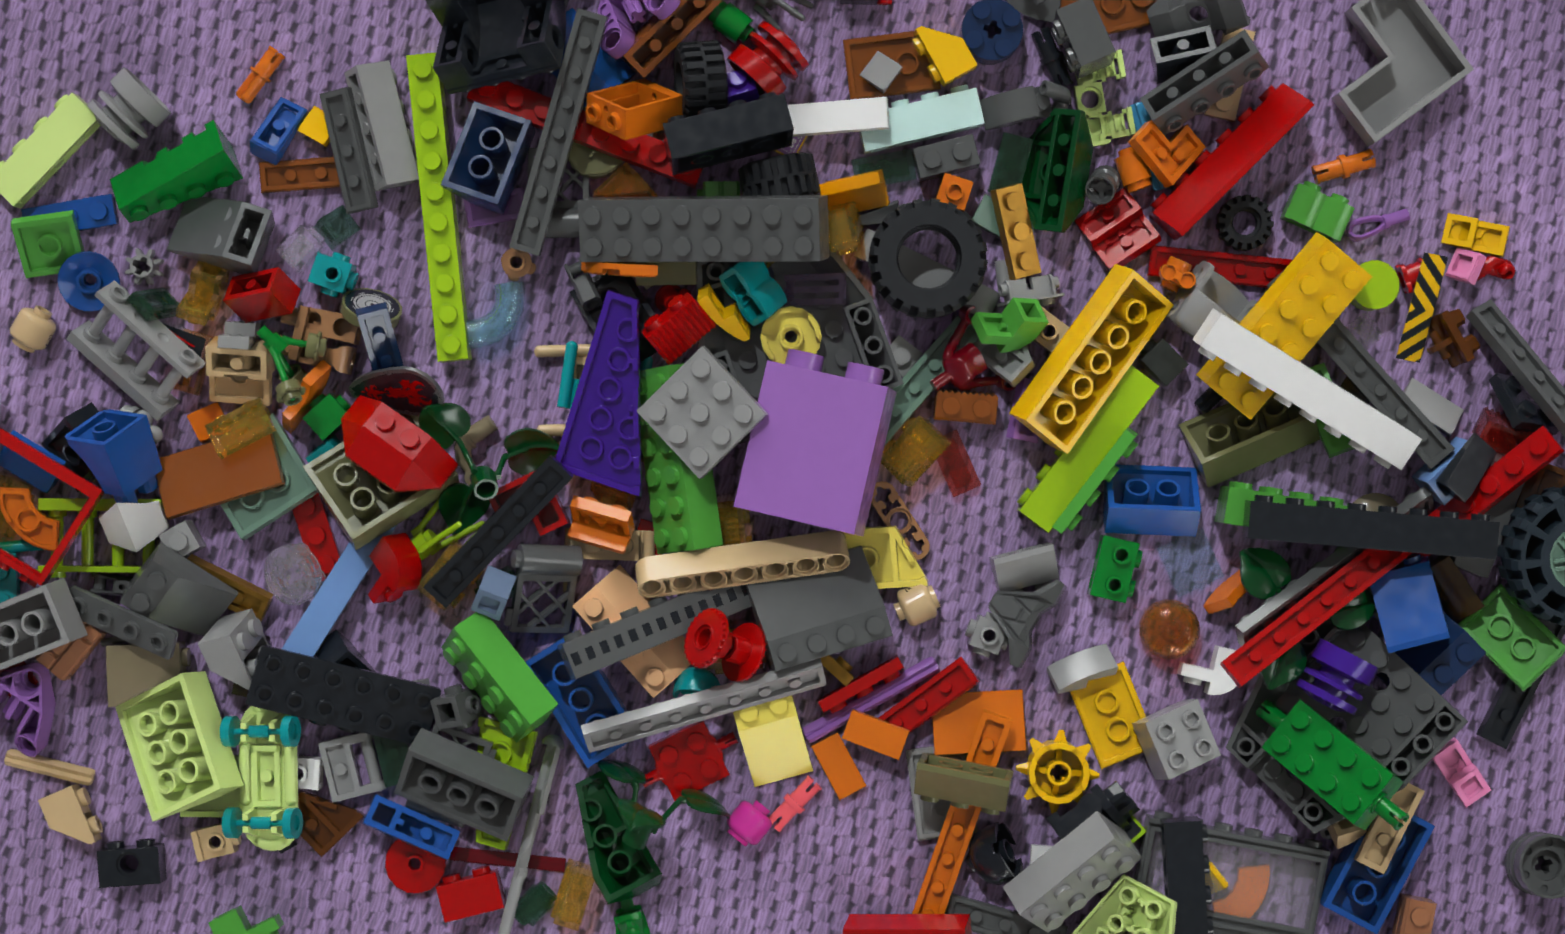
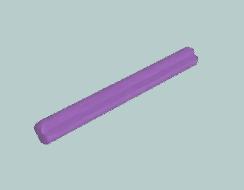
[802,657,940,743]

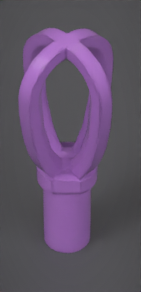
[1346,208,1410,242]

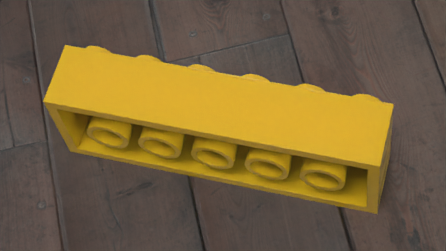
[1196,232,1373,420]
[1009,264,1174,454]

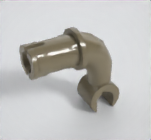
[454,415,498,486]

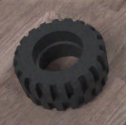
[868,199,988,319]

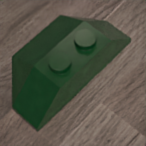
[1021,108,1093,233]

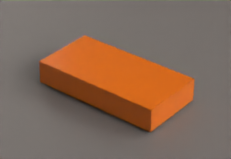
[842,709,910,760]
[811,731,867,800]

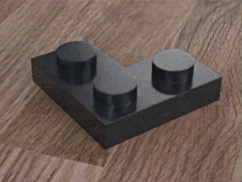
[1489,373,1559,435]

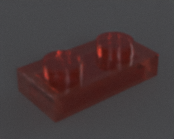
[929,429,981,497]

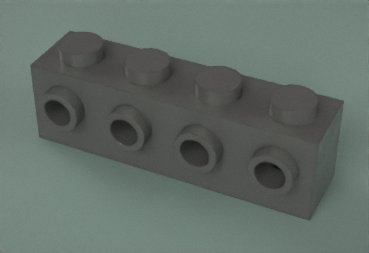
[1140,29,1270,135]

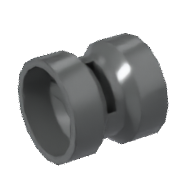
[1085,165,1121,205]

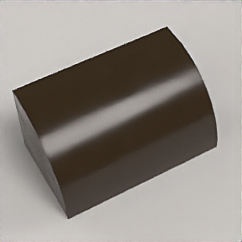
[1430,555,1484,622]

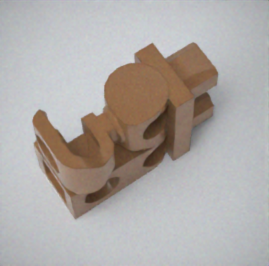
[280,305,362,375]

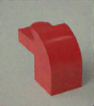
[367,533,422,604]

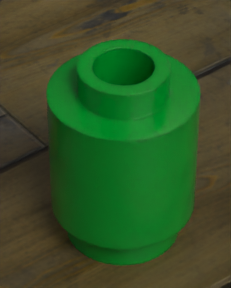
[708,0,754,44]

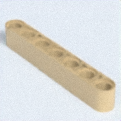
[635,530,850,598]

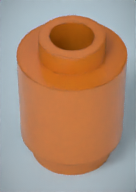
[1114,146,1152,193]

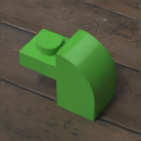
[970,297,1049,353]
[208,905,284,934]

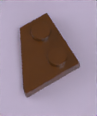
[298,791,365,857]

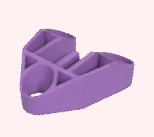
[597,0,681,60]
[0,663,56,757]

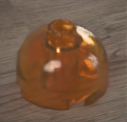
[1139,599,1200,660]

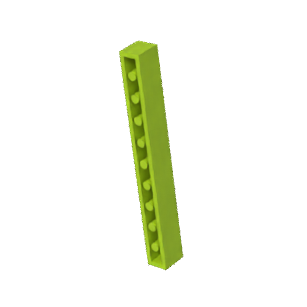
[406,52,472,363]

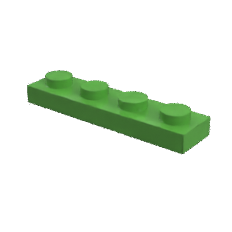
[1052,427,1138,534]

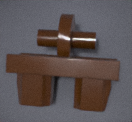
[1427,309,1481,368]

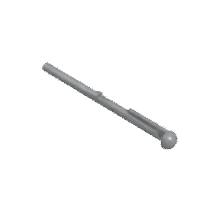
[498,734,564,934]

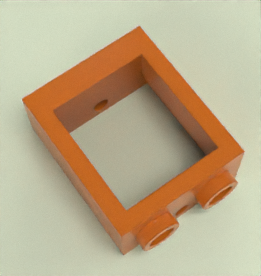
[585,79,683,140]

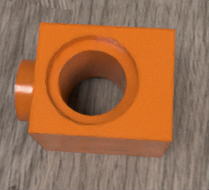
[935,173,974,213]

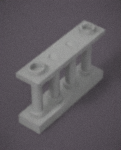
[66,280,206,421]

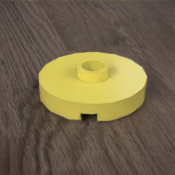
[760,306,822,364]

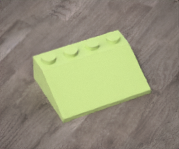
[115,671,244,822]

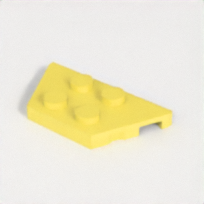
[840,526,928,589]

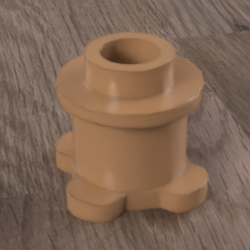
[501,248,536,281]

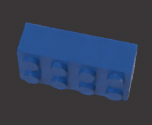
[525,629,628,768]
[1320,815,1435,934]

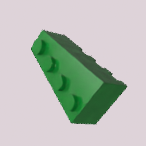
[110,120,243,223]

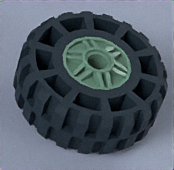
[1497,486,1565,626]

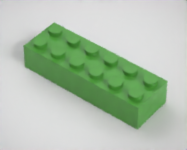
[640,363,723,554]

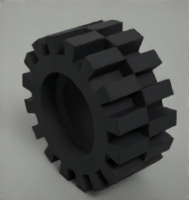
[1215,195,1274,251]

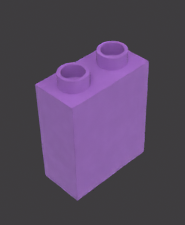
[733,349,897,537]

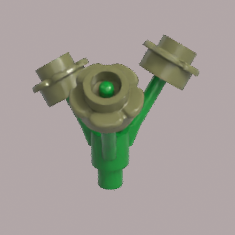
[256,325,327,406]

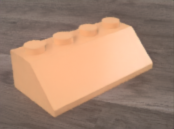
[572,565,691,698]

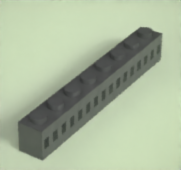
[557,585,751,680]

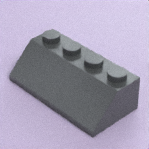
[394,728,534,842]

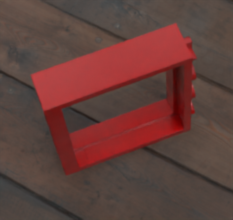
[0,427,105,588]

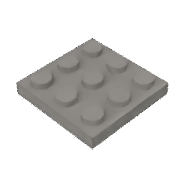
[637,346,768,479]

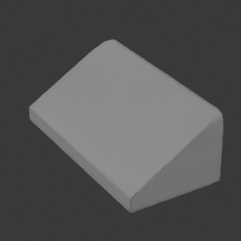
[1403,378,1464,436]

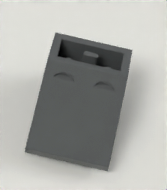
[166,197,275,274]

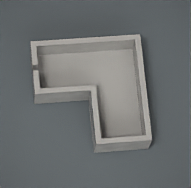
[1331,0,1474,147]

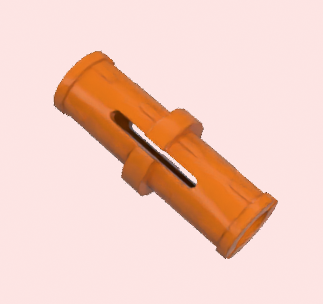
[1311,149,1376,185]

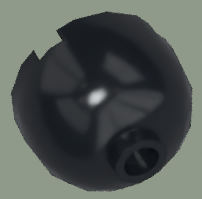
[967,822,1023,885]

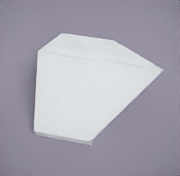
[99,500,169,552]

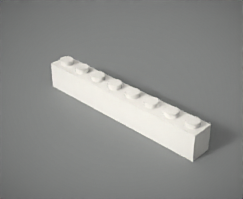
[1192,308,1422,470]

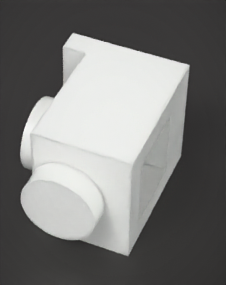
[298,756,324,791]

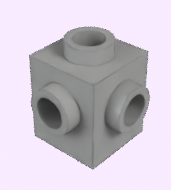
[965,611,1008,658]

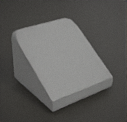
[859,51,903,94]

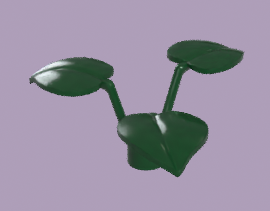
[419,403,559,535]
[1239,548,1375,690]
[596,759,730,850]

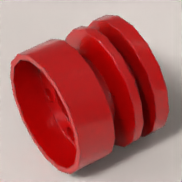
[727,21,809,96]

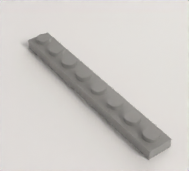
[581,658,827,753]

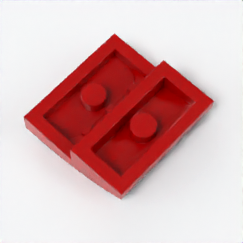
[1074,187,1162,272]

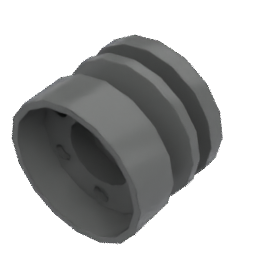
[1504,831,1565,899]

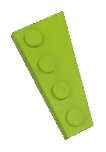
[476,716,538,850]

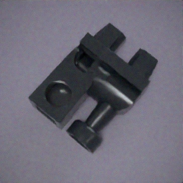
[1047,781,1140,839]

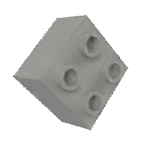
[1132,699,1221,780]

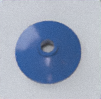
[57,251,120,311]

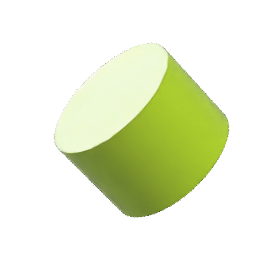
[1351,260,1400,311]

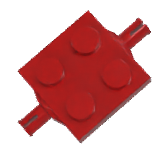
[643,721,738,801]

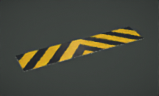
[1396,252,1448,363]

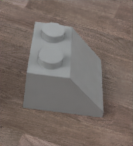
[989,542,1059,592]

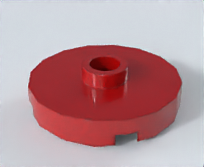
[385,839,447,893]

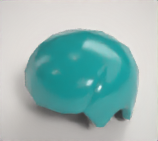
[673,667,720,698]

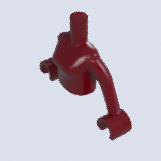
[930,304,1016,391]

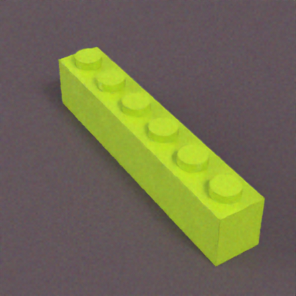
[1017,365,1159,533]

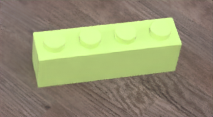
[0,93,101,209]

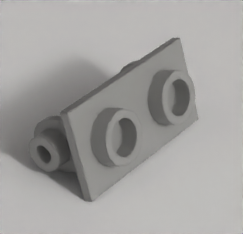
[997,274,1065,307]

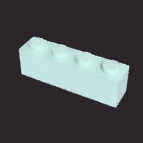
[859,85,985,155]

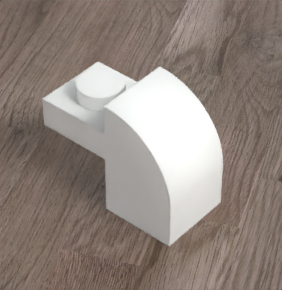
[1177,645,1237,695]

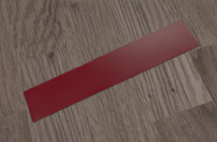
[449,847,566,872]

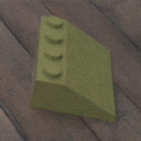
[303,412,459,550]

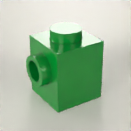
[302,393,351,441]

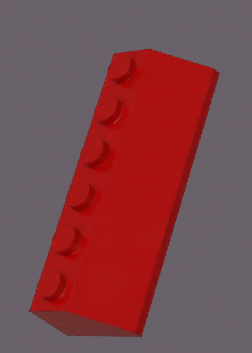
[1149,83,1314,241]

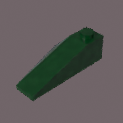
[575,771,662,904]

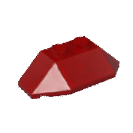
[341,395,459,492]

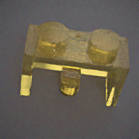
[550,858,594,931]

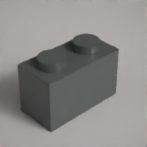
[912,134,980,183]

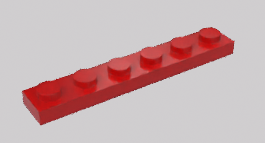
[1410,426,1564,557]

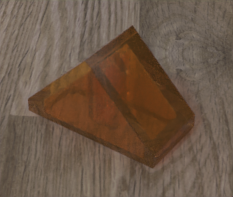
[593,162,659,197]

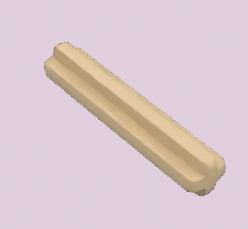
[4,749,95,786]

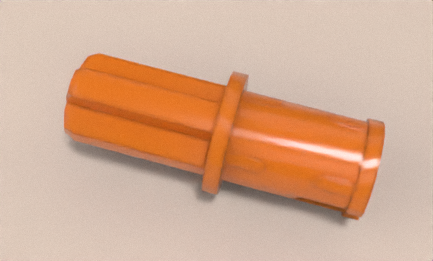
[236,46,286,104]

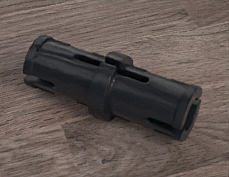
[1031,27,1073,86]

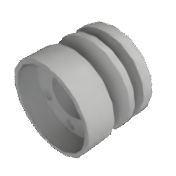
[87,67,171,150]

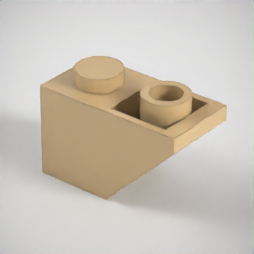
[38,783,103,844]

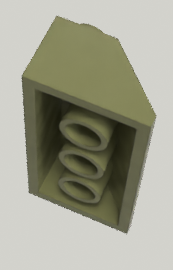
[1178,392,1320,488]

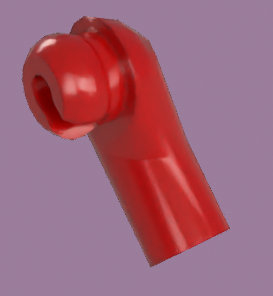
[1477,256,1516,281]

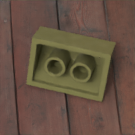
[914,753,1014,815]

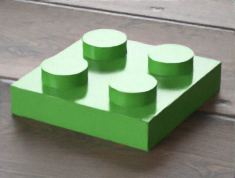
[11,210,84,278]

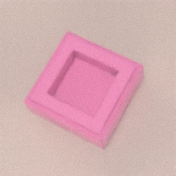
[1445,247,1487,285]

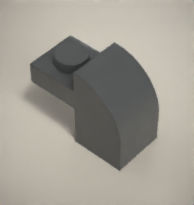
[979,86,1052,130]

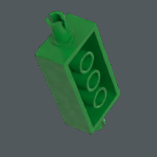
[1256,699,1409,830]

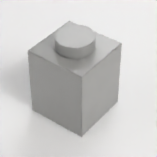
[158,520,207,558]

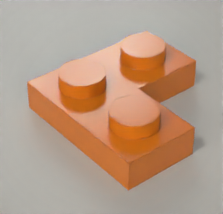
[1128,120,1206,188]

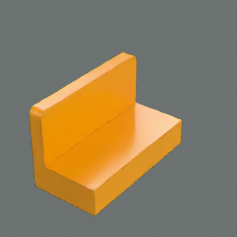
[819,169,890,218]

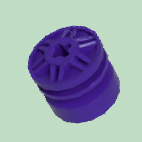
[1296,638,1379,715]

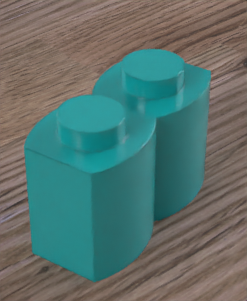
[719,262,787,326]

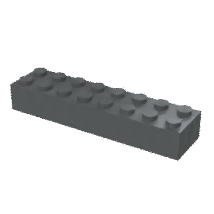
[578,195,829,262]

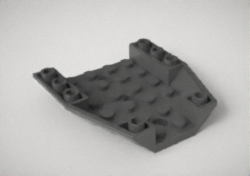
[697,244,904,445]
[1225,618,1468,834]

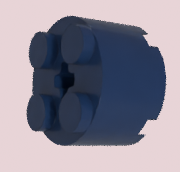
[959,0,1023,65]

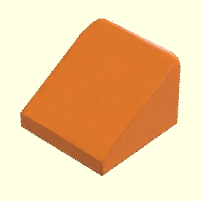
[187,402,231,443]

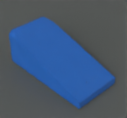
[250,97,308,165]

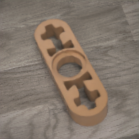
[871,481,930,560]

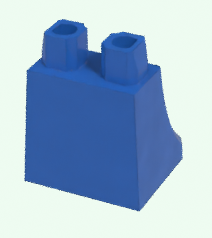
[65,409,163,503]

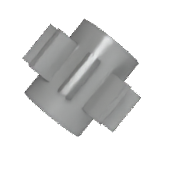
[125,248,164,285]

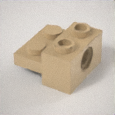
[205,336,275,406]

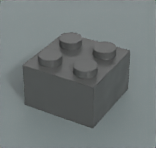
[1051,0,1116,79]

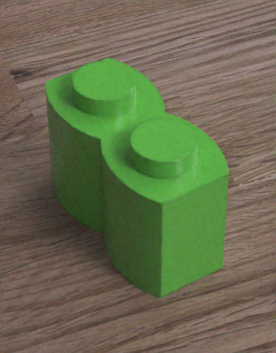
[1280,181,1355,243]

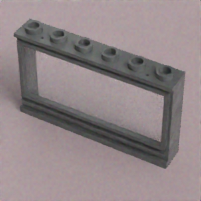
[1134,810,1331,934]

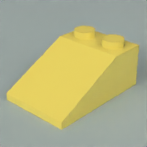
[733,695,813,787]

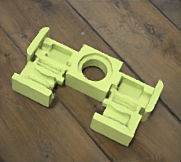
[1073,49,1136,147]

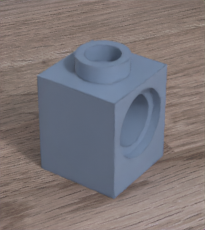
[470,565,517,621]

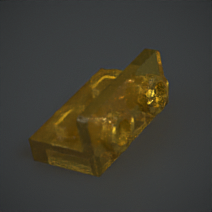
[205,397,276,459]

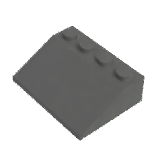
[746,546,893,671]

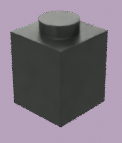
[1138,338,1189,387]

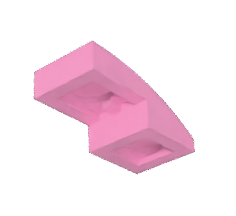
[1432,737,1491,808]

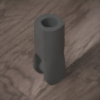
[564,257,602,311]
[89,572,133,597]

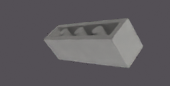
[344,60,419,191]

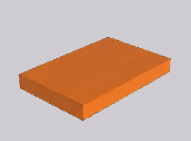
[932,689,1026,755]

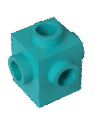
[308,252,359,298]

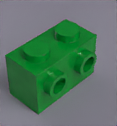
[1087,535,1143,603]

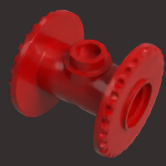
[684,608,767,682]

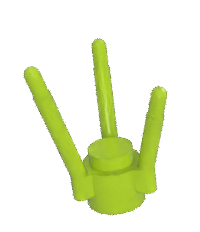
[410,498,485,560]

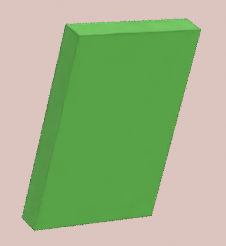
[1458,584,1565,692]

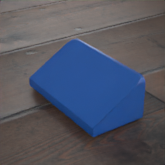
[0,430,66,493]

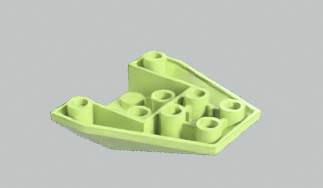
[1072,874,1177,934]

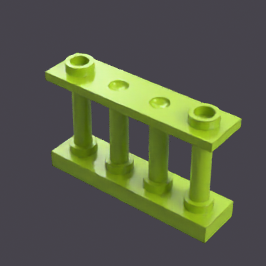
[38,498,164,578]

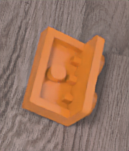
[567,495,635,554]

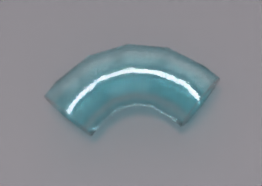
[467,281,525,350]

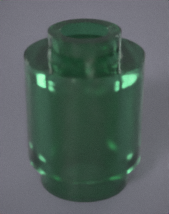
[515,881,558,926]

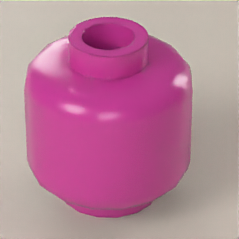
[727,800,772,847]

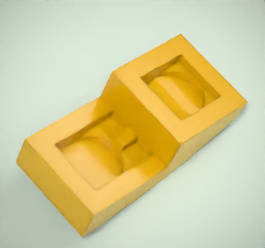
[1441,213,1510,258]
[697,283,751,342]

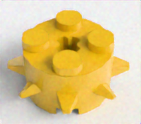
[1015,729,1100,813]

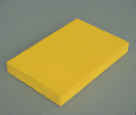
[1070,661,1146,769]

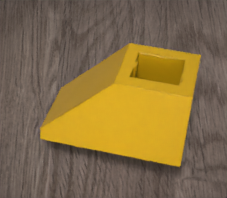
[912,26,977,87]

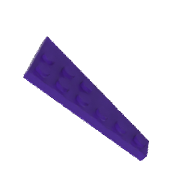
[556,290,642,497]

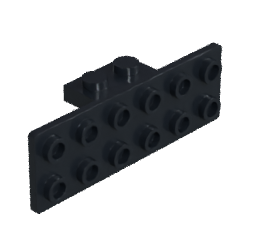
[246,645,441,744]

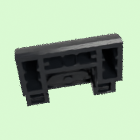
[425,0,566,95]

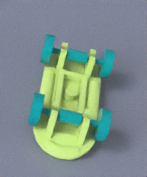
[220,706,303,851]

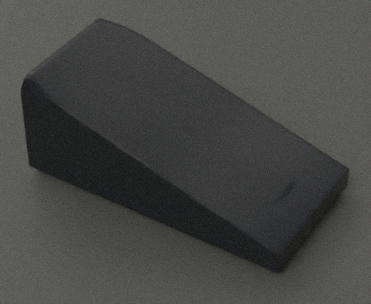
[1435,433,1497,503]

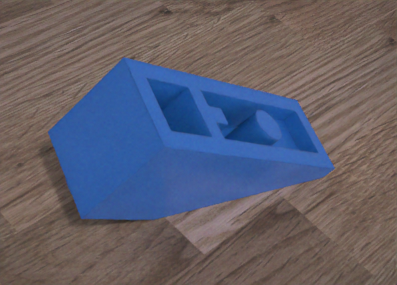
[362,794,461,860]

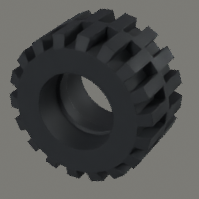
[674,40,728,118]
[738,152,820,196]

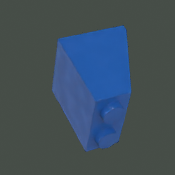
[1370,553,1450,653]

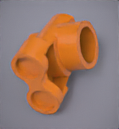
[1159,256,1196,293]

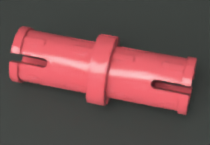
[768,775,822,832]

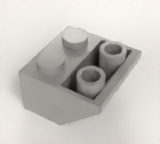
[198,608,272,690]

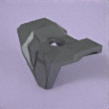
[1147,0,1251,37]
[988,579,1067,668]

